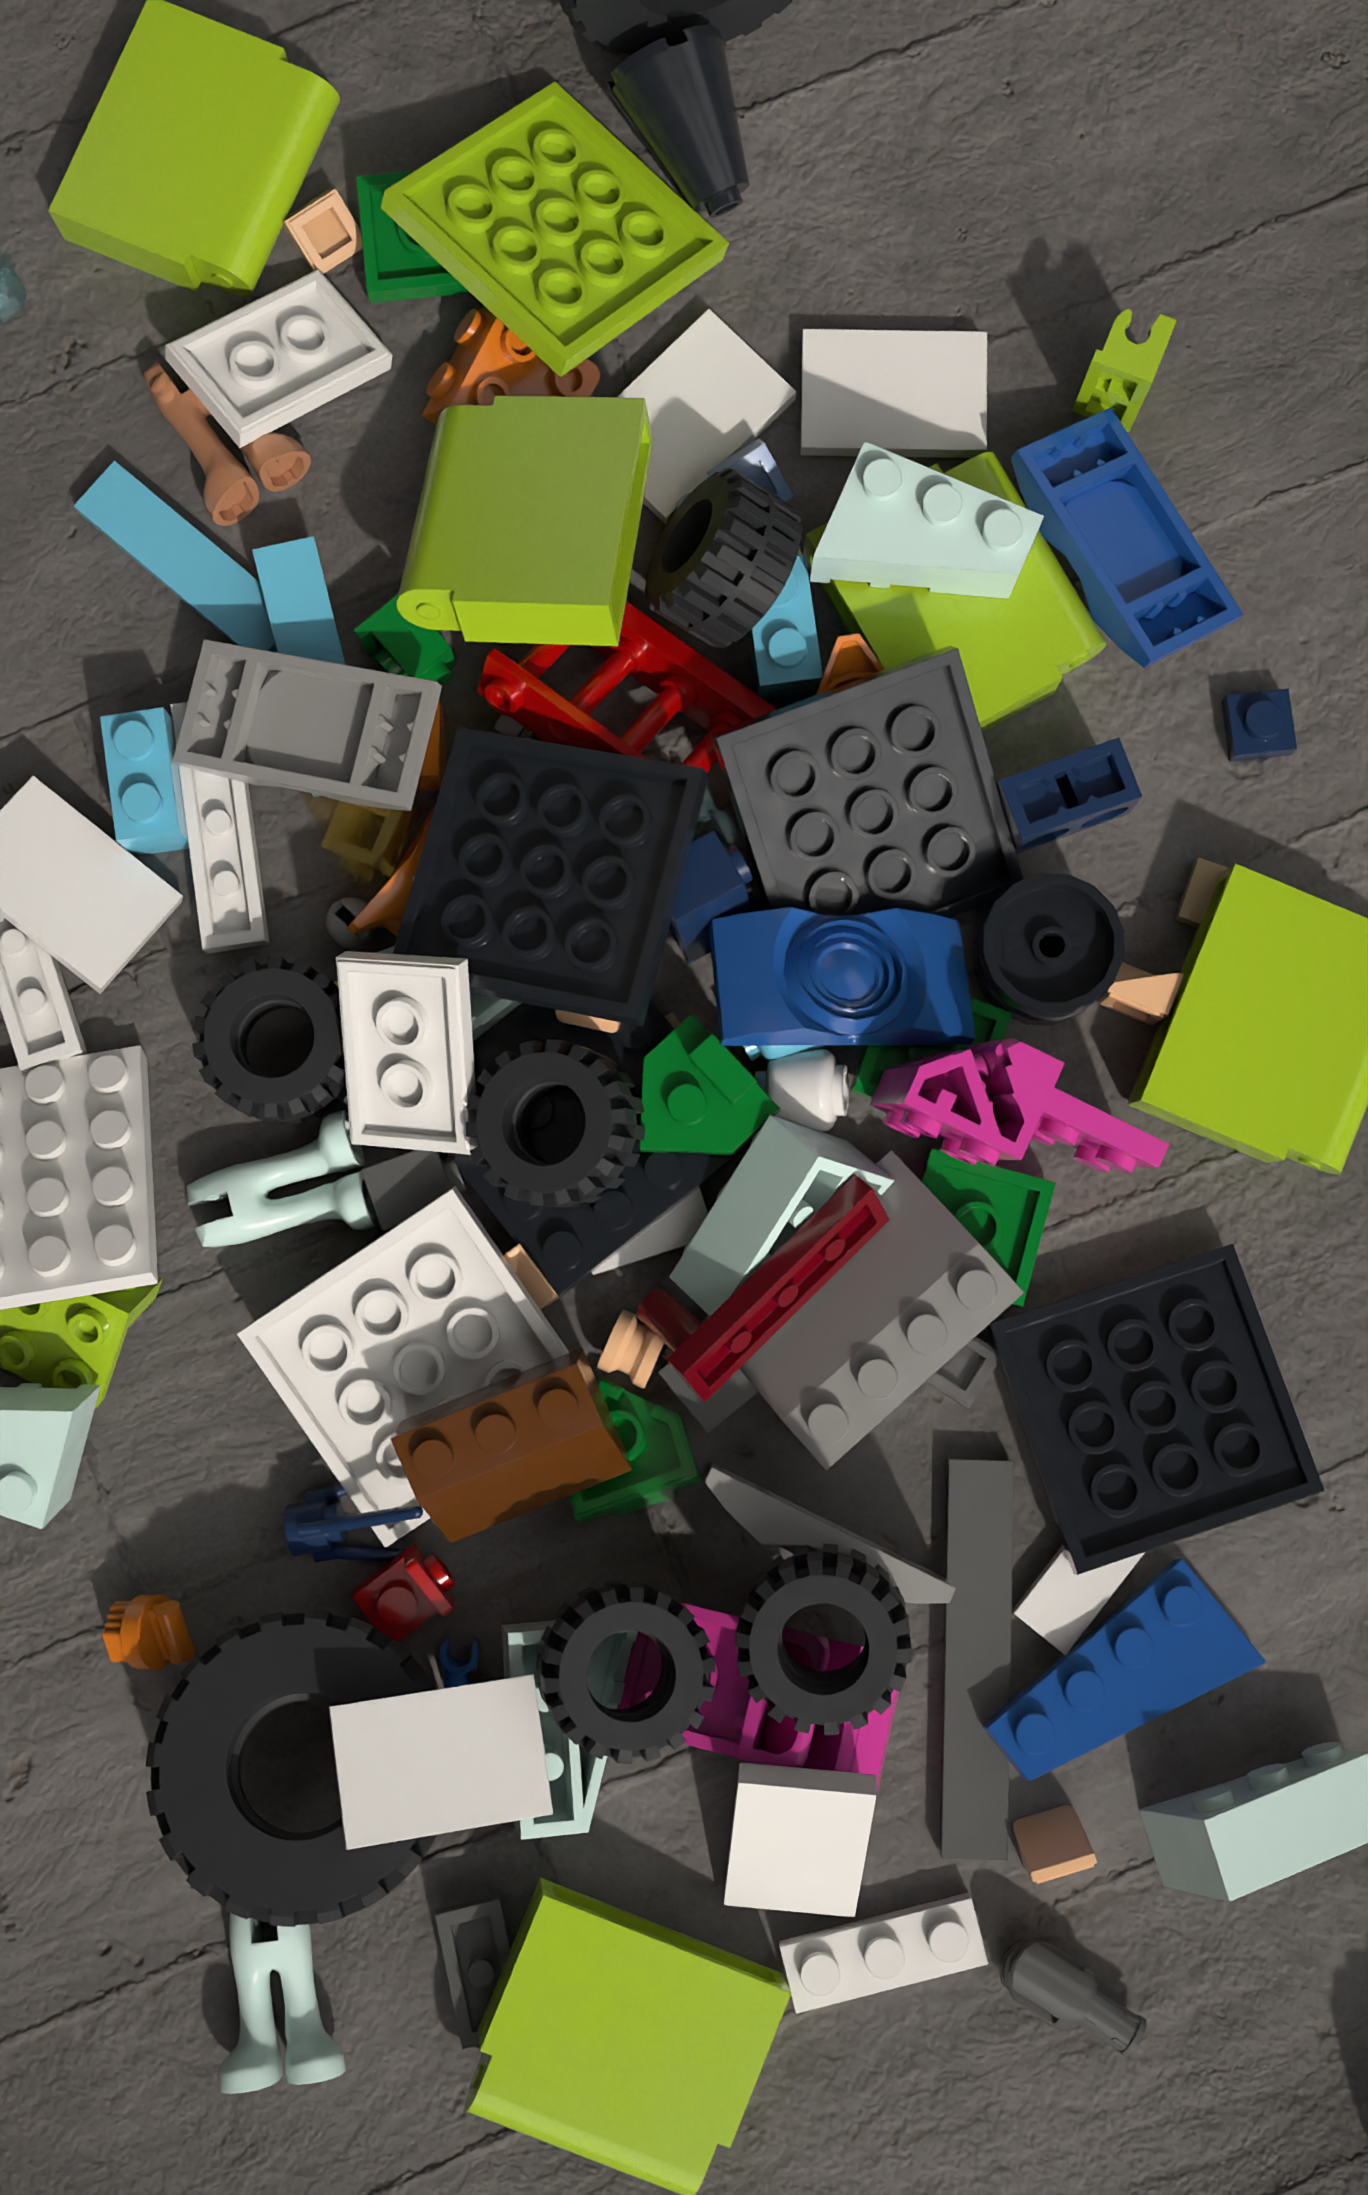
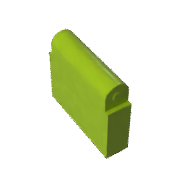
[48,0,340,297]
[397,396,653,646]
[803,452,1107,733]
[1127,863,1368,1175]
[465,1877,791,2195]

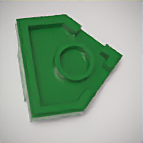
[640,1014,781,1155]
[569,1377,702,1523]

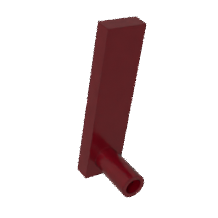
[637,1175,890,1403]

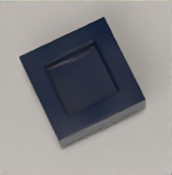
[1221,688,1297,762]

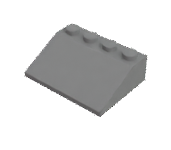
[702,1150,1024,1470]

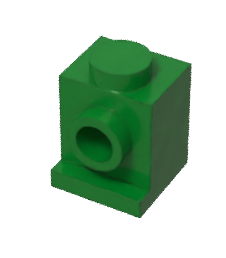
[354,593,457,687]

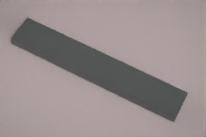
[939,1458,1014,1861]

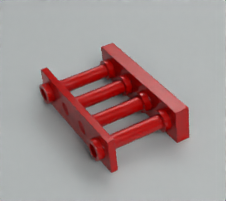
[477,601,777,773]

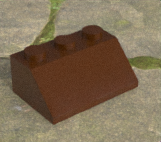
[390,1348,633,1543]

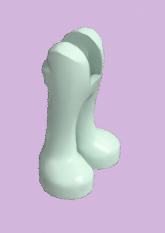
[187,1110,378,1247]
[218,1913,346,2094]

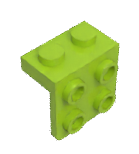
[0,1276,163,1408]

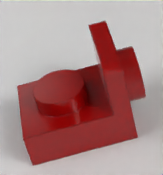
[351,1544,456,1642]

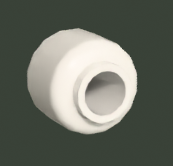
[755,1049,849,1132]

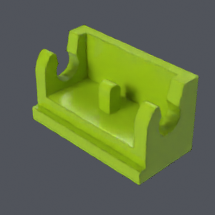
[1072,309,1177,432]

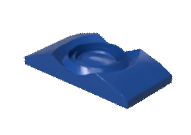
[1011,408,1244,668]
[709,907,975,1046]

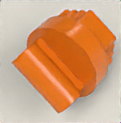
[102,1594,195,1670]

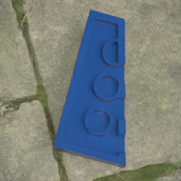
[982,1559,1266,1781]

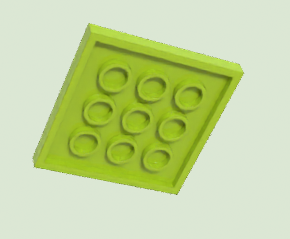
[381,82,730,377]

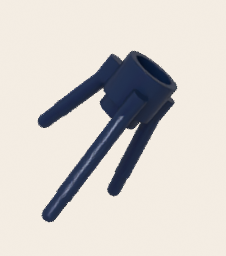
[284,1482,423,1563]

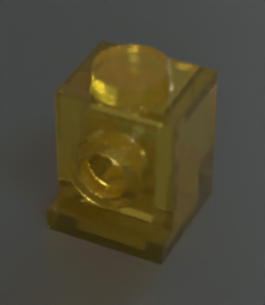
[321,801,422,882]

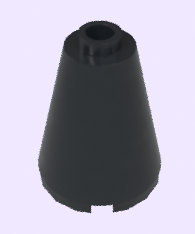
[607,24,750,218]

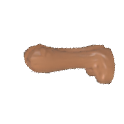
[143,361,311,526]

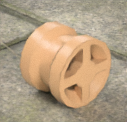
[597,1309,665,1389]

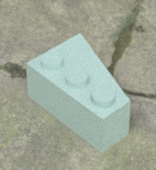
[1139,1742,1368,1902]

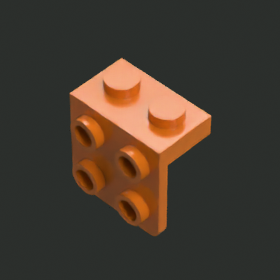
[422,307,600,425]

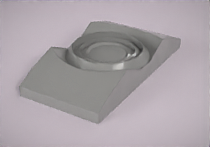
[173,639,442,811]
[704,1462,956,1604]

